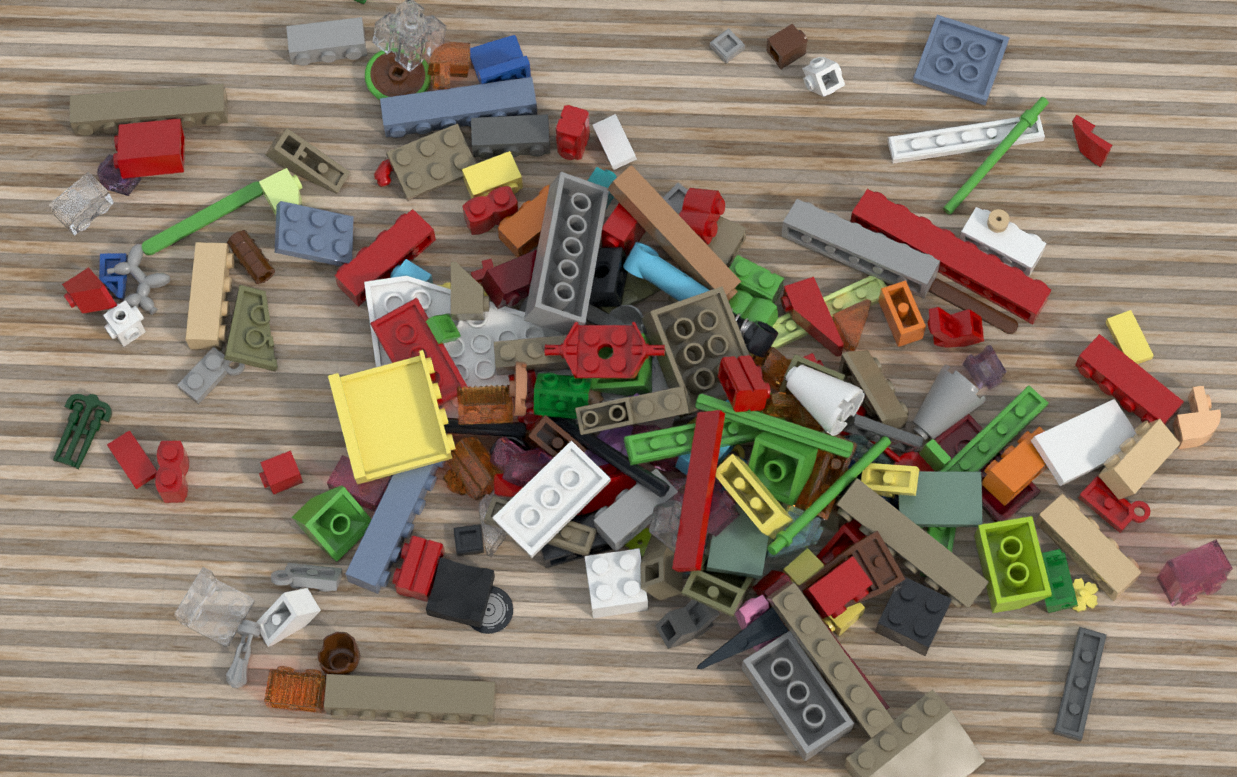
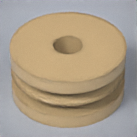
[987,209,1010,233]

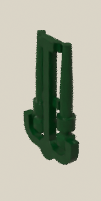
[53,394,112,469]

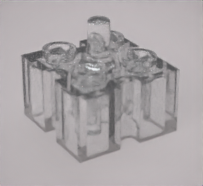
[372,0,447,72]

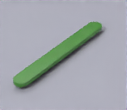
[142,182,263,255]

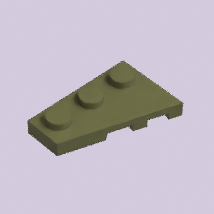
[224,285,278,372]

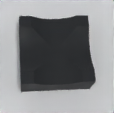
[426,557,495,628]

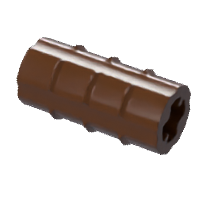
[227,230,275,284]

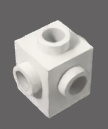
[802,57,845,97]
[103,301,146,347]

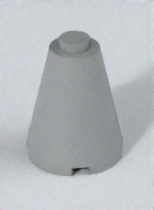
[913,365,986,440]

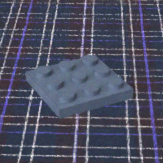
[913,15,1010,106]

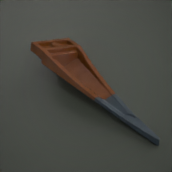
[696,531,905,669]

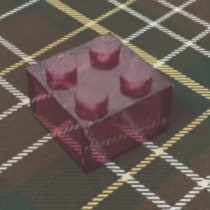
[1157,539,1233,607]

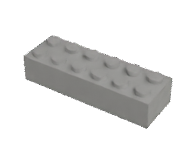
[524,172,609,335]

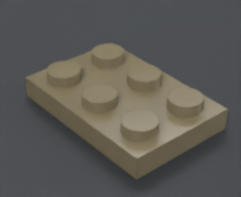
[386,124,476,201]

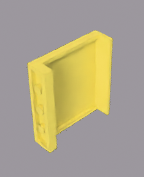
[328,350,456,485]

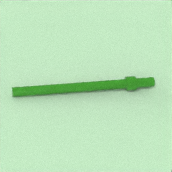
[943,97,1049,215]

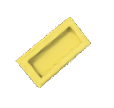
[1106,310,1154,364]

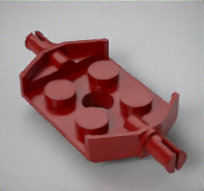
[544,322,665,378]

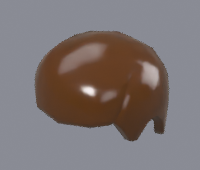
[318,632,361,675]

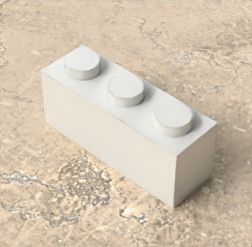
[960,207,1046,277]

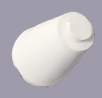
[786,365,864,436]

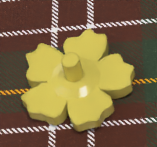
[1073,578,1098,612]

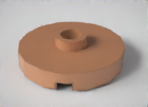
[509,362,527,416]

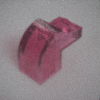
[490,437,553,487]

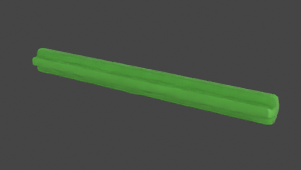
[695,394,853,458]

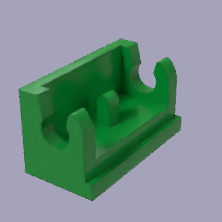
[1042,549,1078,613]

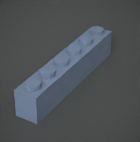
[380,77,538,138]
[345,460,446,594]

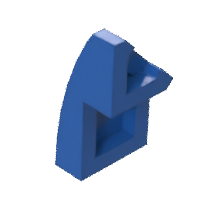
[99,253,128,300]

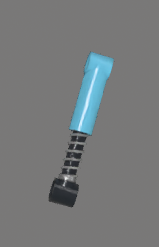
[623,242,778,358]

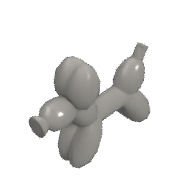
[107,244,170,315]

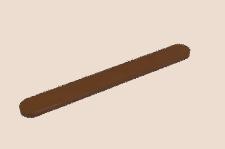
[928,278,1018,334]

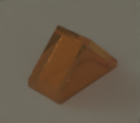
[832,299,871,352]

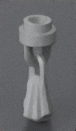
[226,620,260,688]

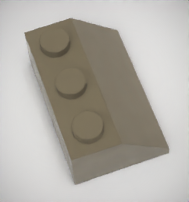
[838,350,909,429]

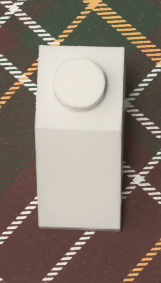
[256,588,321,646]

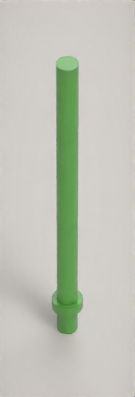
[767,436,891,555]

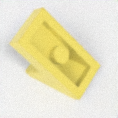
[861,463,919,498]

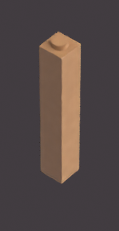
[607,165,741,301]

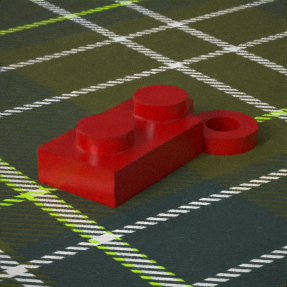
[1078,476,1151,533]

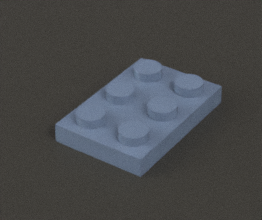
[274,201,354,266]

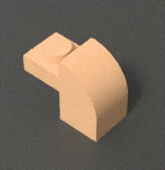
[1172,386,1221,449]

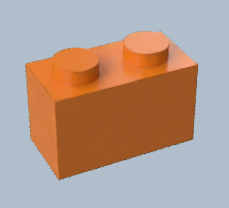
[878,280,926,347]

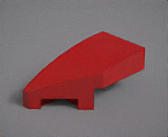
[1072,115,1113,167]

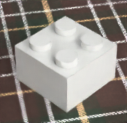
[585,549,648,618]

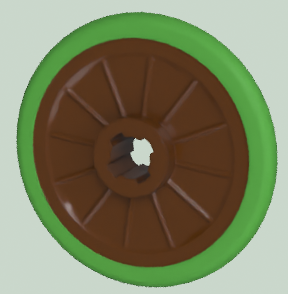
[365,47,431,100]

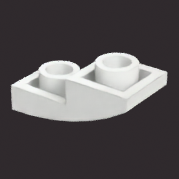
[593,114,637,170]

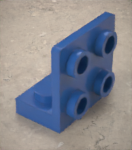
[468,35,531,84]

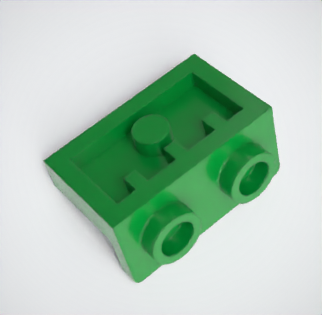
[534,373,592,419]

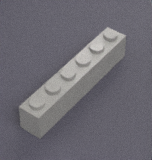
[782,199,940,298]

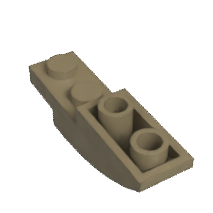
[575,386,690,435]

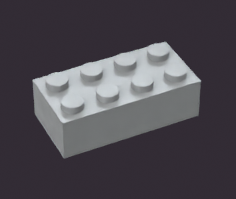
[742,631,854,761]

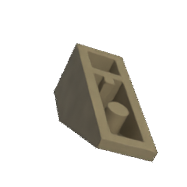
[265,128,350,194]

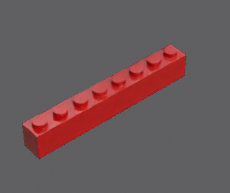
[850,188,1052,325]

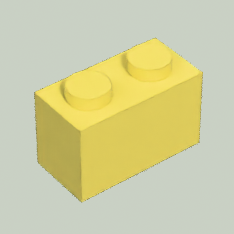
[462,151,523,198]

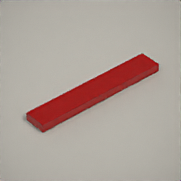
[672,410,725,572]

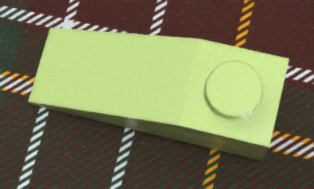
[259,168,303,216]

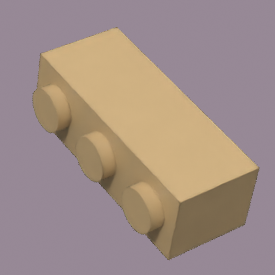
[1099,419,1180,500]

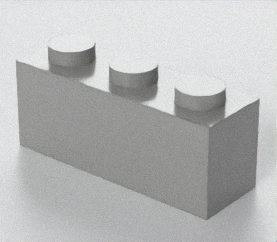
[286,17,367,66]
[594,468,678,552]

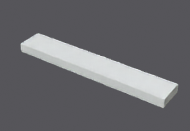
[887,115,1045,164]

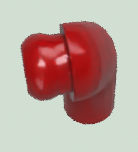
[374,159,393,187]

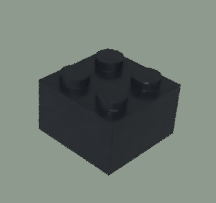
[875,577,952,656]

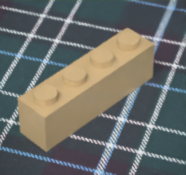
[185,242,235,350]
[1035,494,1142,601]

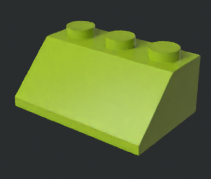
[974,516,1052,613]

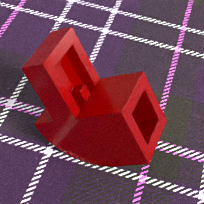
[927,307,984,348]

